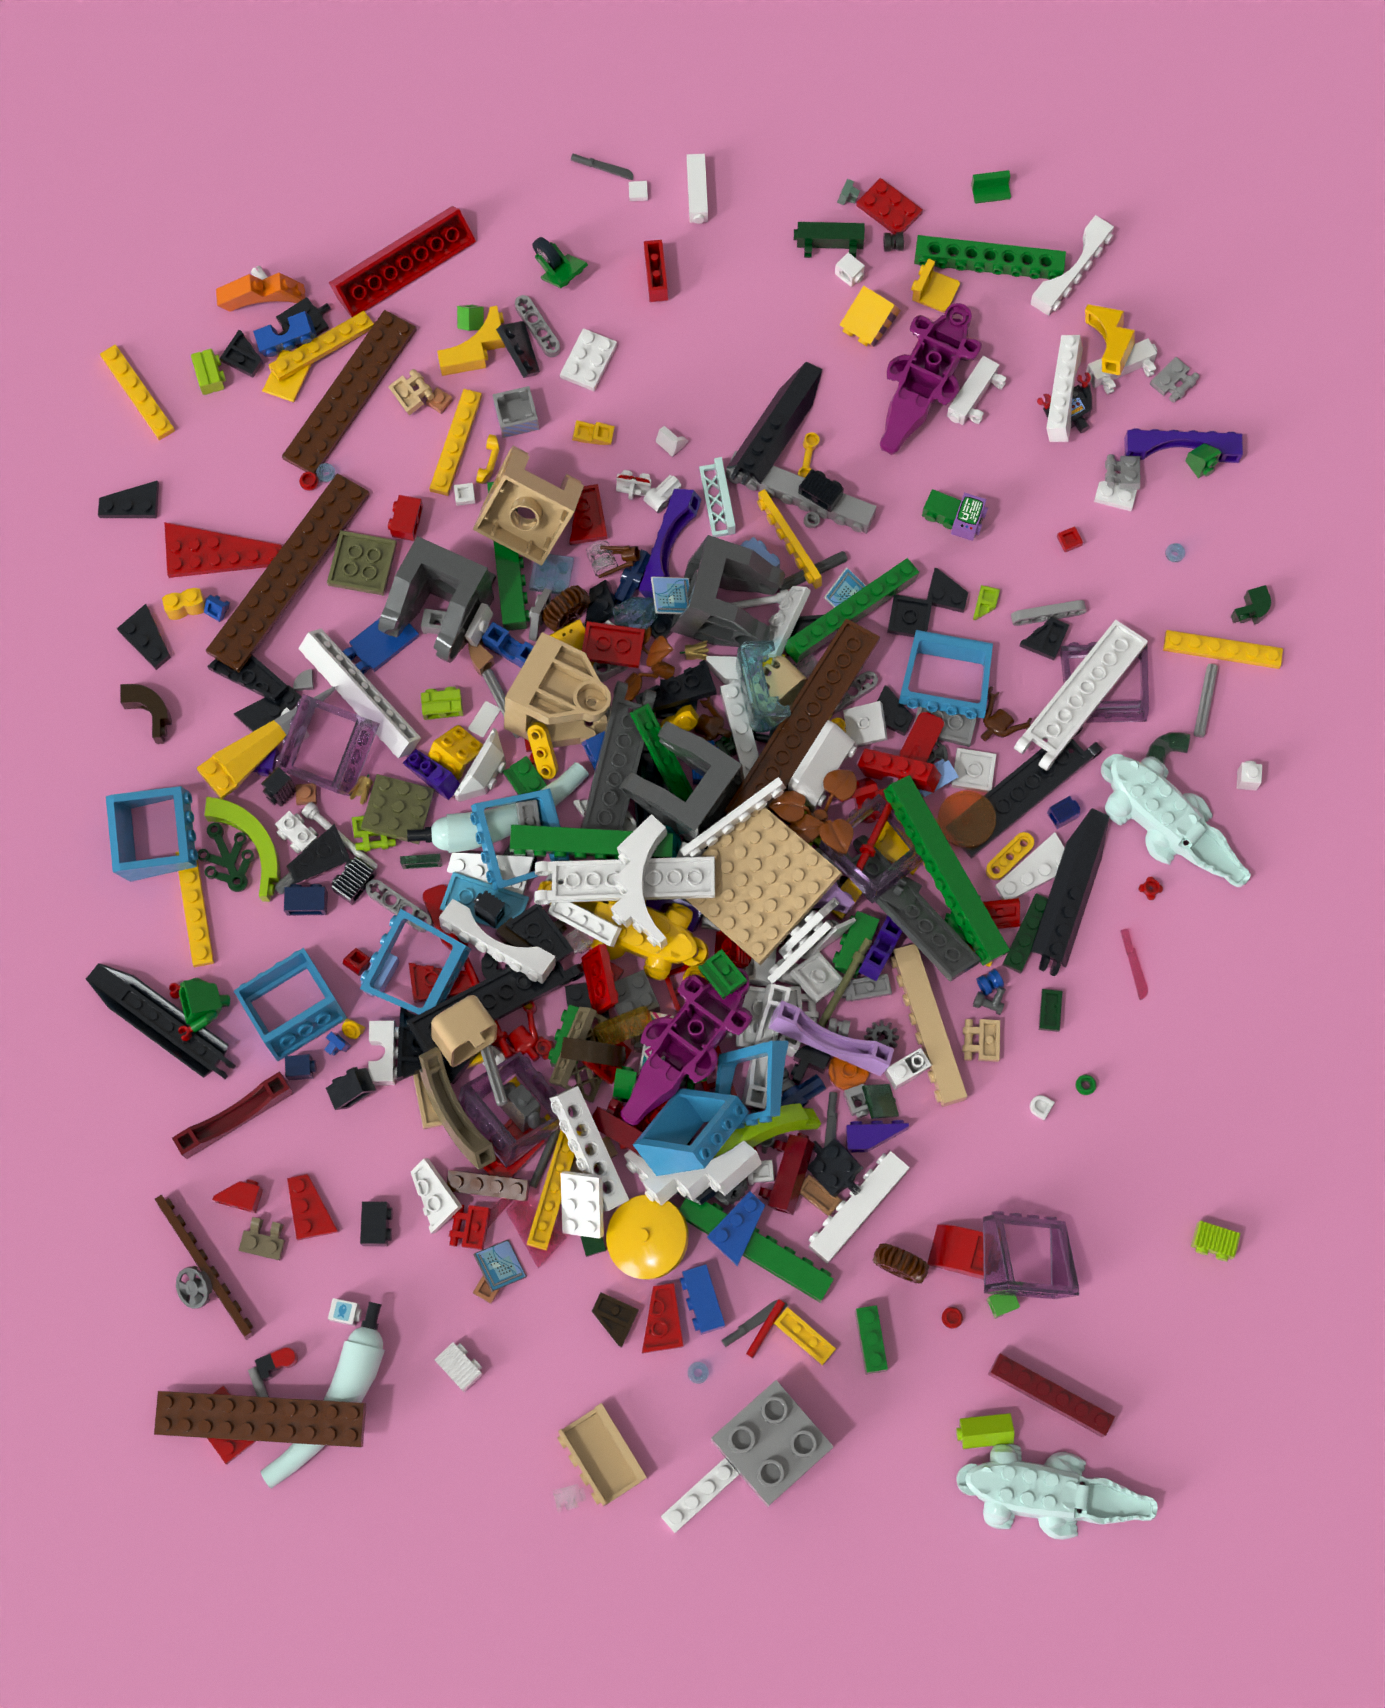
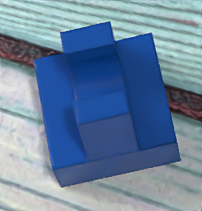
[204,595,230,622]
[324,1031,351,1056]

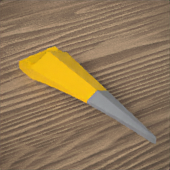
[196,687,335,800]

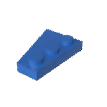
[707,1191,765,1267]

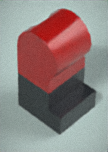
[255,1348,298,1381]

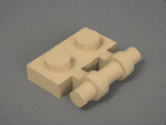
[388,369,434,415]
[962,1019,1000,1062]

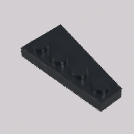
[207,655,290,702]
[635,659,717,713]

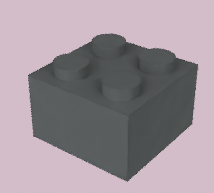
[614,970,660,1027]

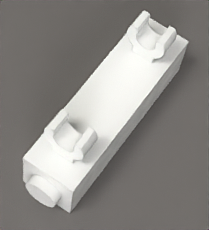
[1086,338,1157,395]
[947,356,1007,425]

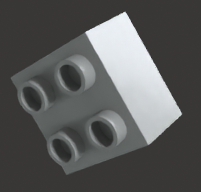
[711,1380,834,1507]

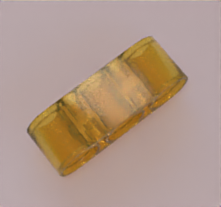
[593,1006,653,1045]

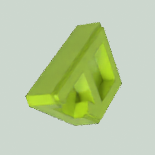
[973,585,1000,620]

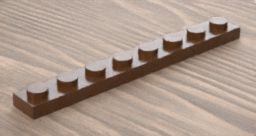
[155,1194,254,1340]

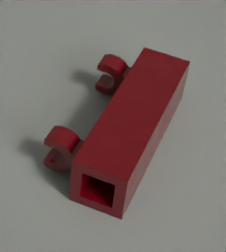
[592,1098,643,1156]
[758,1133,815,1215]

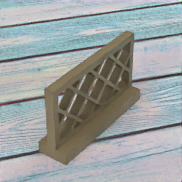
[549,1007,623,1103]

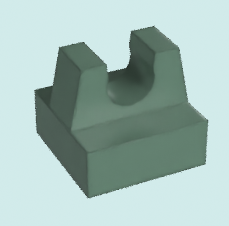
[837,179,860,205]

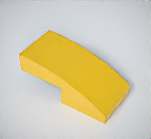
[572,420,615,445]

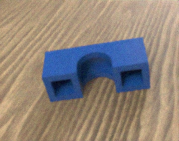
[253,311,317,357]
[482,622,534,668]

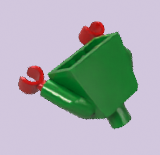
[169,978,230,1041]

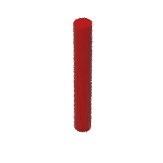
[746,1299,786,1358]

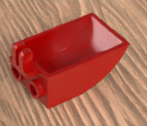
[927,1225,1004,1281]

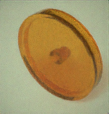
[937,791,996,848]

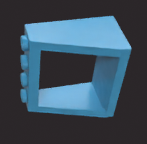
[106,786,198,882]
[234,948,347,1062]
[633,1089,749,1176]

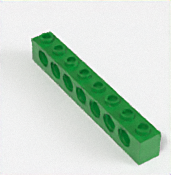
[914,235,1066,280]

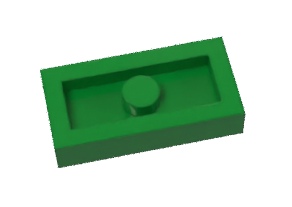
[971,170,1011,204]

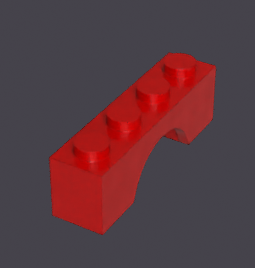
[857,748,942,793]

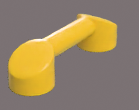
[797,432,820,478]
[476,434,500,484]

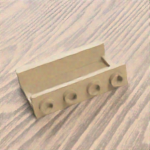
[557,1403,647,1506]

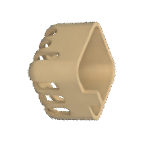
[745,656,807,727]

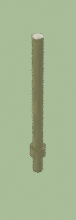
[817,938,872,1028]

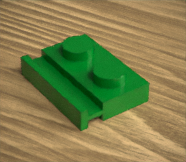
[503,756,547,795]
[698,949,747,1000]

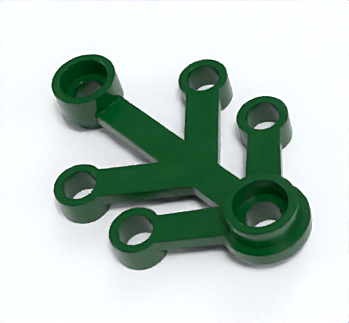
[197,822,255,892]

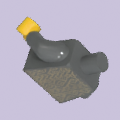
[500,1076,556,1133]

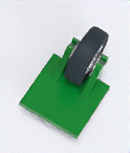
[532,237,588,288]

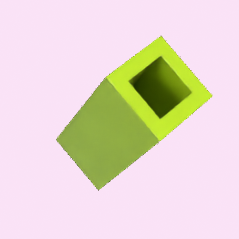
[956,1413,1014,1449]

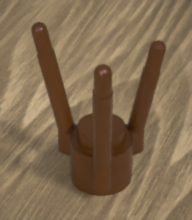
[598,545,640,578]

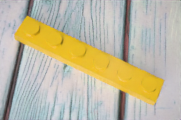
[269,311,374,382]
[100,344,175,441]
[429,389,482,496]
[757,489,822,589]
[1163,630,1283,669]
[175,851,214,968]
[527,1130,581,1251]

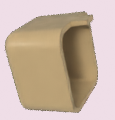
[431,995,497,1067]

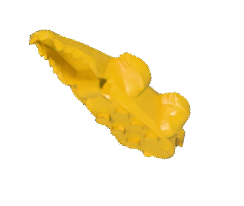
[538,880,709,980]

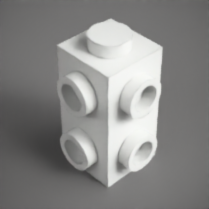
[275,811,318,854]

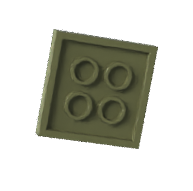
[327,530,397,596]
[361,774,434,845]

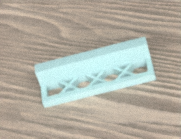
[699,457,735,537]

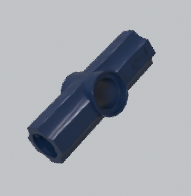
[614,549,651,607]
[765,1074,826,1109]

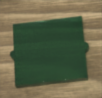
[862,1084,899,1119]

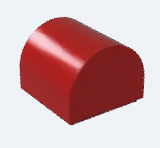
[342,948,371,976]

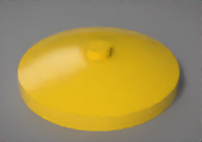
[606,1195,689,1280]

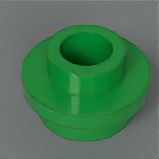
[1075,1075,1096,1095]

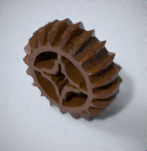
[542,585,590,632]
[873,1243,929,1284]

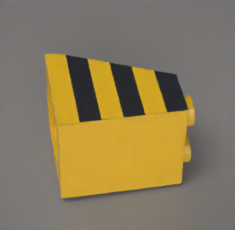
[839,285,901,347]

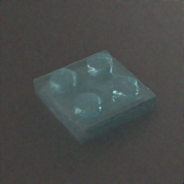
[529,554,574,594]

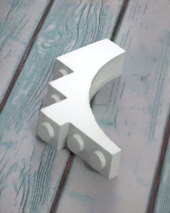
[611,814,668,949]
[624,1141,762,1206]

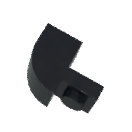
[791,1045,832,1085]

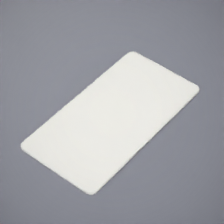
[468,701,500,737]

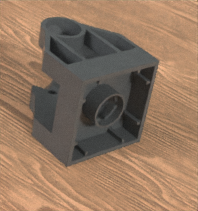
[670,535,785,650]
[378,536,494,663]
[619,722,744,842]

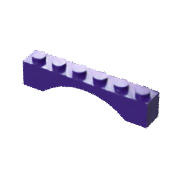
[1124,428,1243,463]
[639,489,702,600]

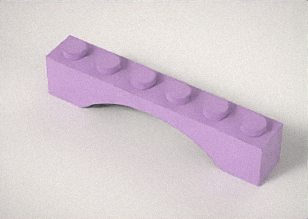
[769,1001,894,1076]

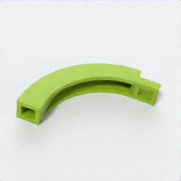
[204,797,281,902]
[713,1103,822,1159]

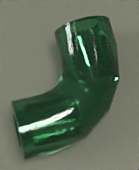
[1146,732,1190,765]

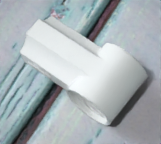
[643,475,682,513]

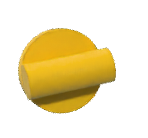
[342,1018,365,1039]

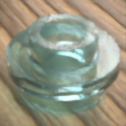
[316,463,336,482]
[1165,543,1185,562]
[688,1362,709,1384]

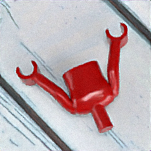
[491,1002,540,1062]

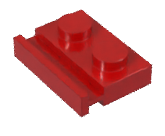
[983,898,1020,929]

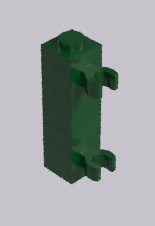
[793,222,865,258]

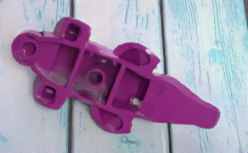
[880,303,982,455]
[621,968,753,1126]

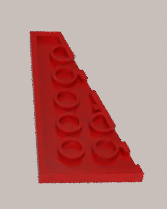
[164,522,282,578]

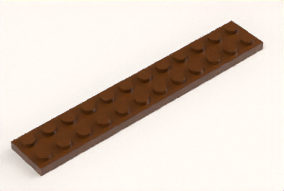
[206,473,370,672]
[724,618,880,815]

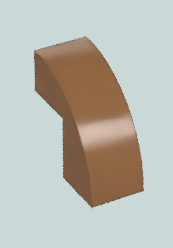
[468,626,495,677]

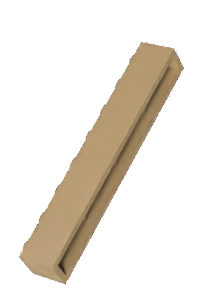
[890,944,967,1107]

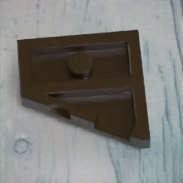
[592,1292,639,1348]

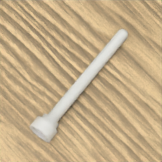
[731,589,788,609]
[301,802,378,870]

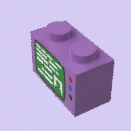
[951,492,988,541]

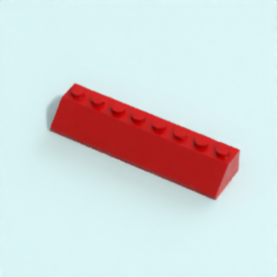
[329,206,476,317]

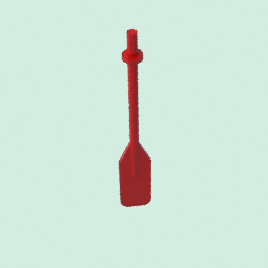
[855,712,944,871]
[422,885,513,1059]

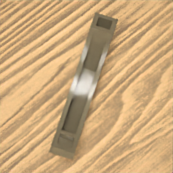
[419,1047,496,1170]

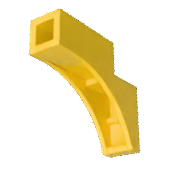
[1085,304,1135,375]
[437,305,505,376]

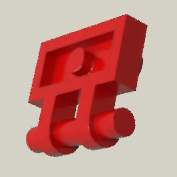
[448,1204,491,1250]

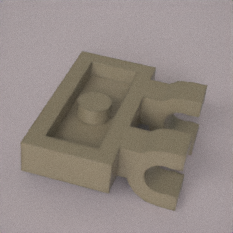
[238,1217,285,1261]

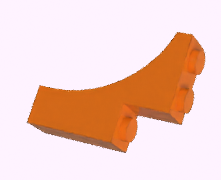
[216,272,305,312]

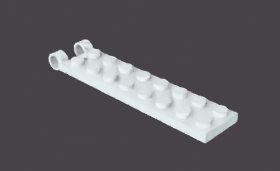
[1014,620,1148,771]
[534,857,715,905]

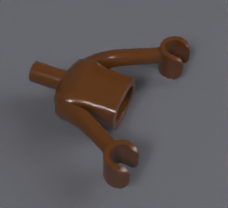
[981,686,1032,741]
[694,697,732,741]

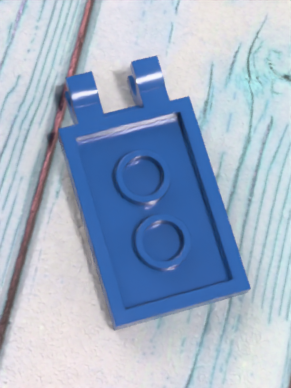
[342,618,420,675]

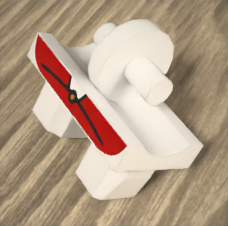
[616,470,651,500]

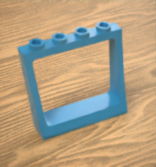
[899,630,993,719]
[470,788,570,891]
[360,909,471,1015]
[715,1041,789,1129]

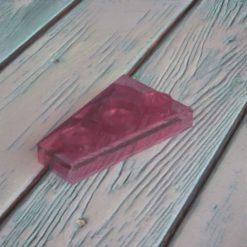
[506,1200,567,1269]

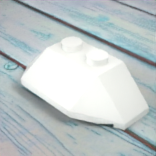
[454,728,507,802]

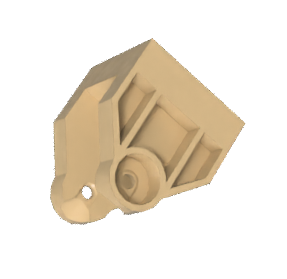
[473,445,584,566]
[504,632,611,748]

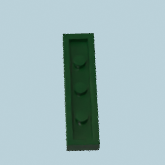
[1002,893,1048,974]

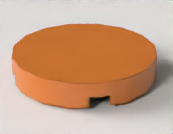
[828,1057,869,1091]

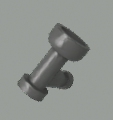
[973,986,1006,1015]

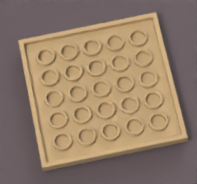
[686,807,843,966]

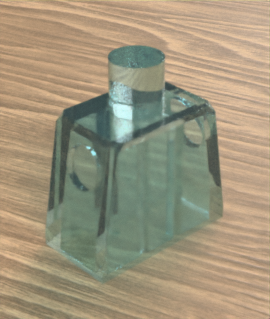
[612,597,658,629]

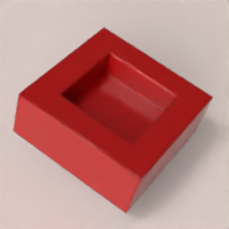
[1057,526,1083,552]

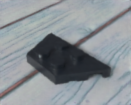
[397,1007,423,1081]

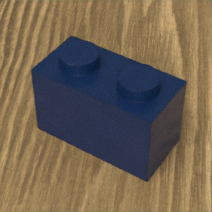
[284,884,328,916]

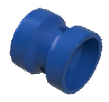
[976,969,1004,996]

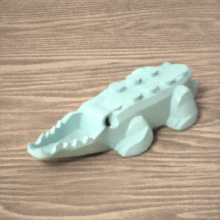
[1101,754,1251,887]
[956,1444,1158,1540]

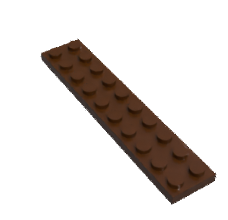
[282,310,417,474]
[154,1391,366,1447]

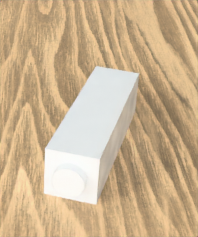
[687,154,708,224]

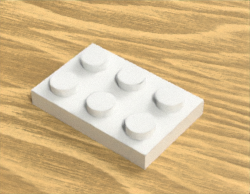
[560,328,617,391]
[561,1171,604,1238]

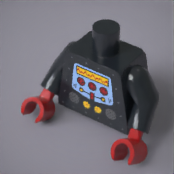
[1037,372,1092,433]

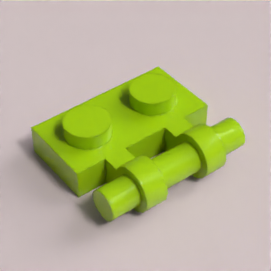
[351,816,396,852]

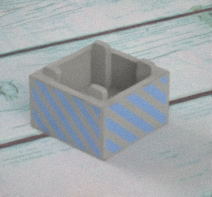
[492,386,539,438]

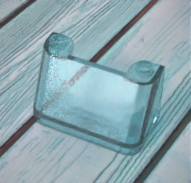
[735,640,791,732]

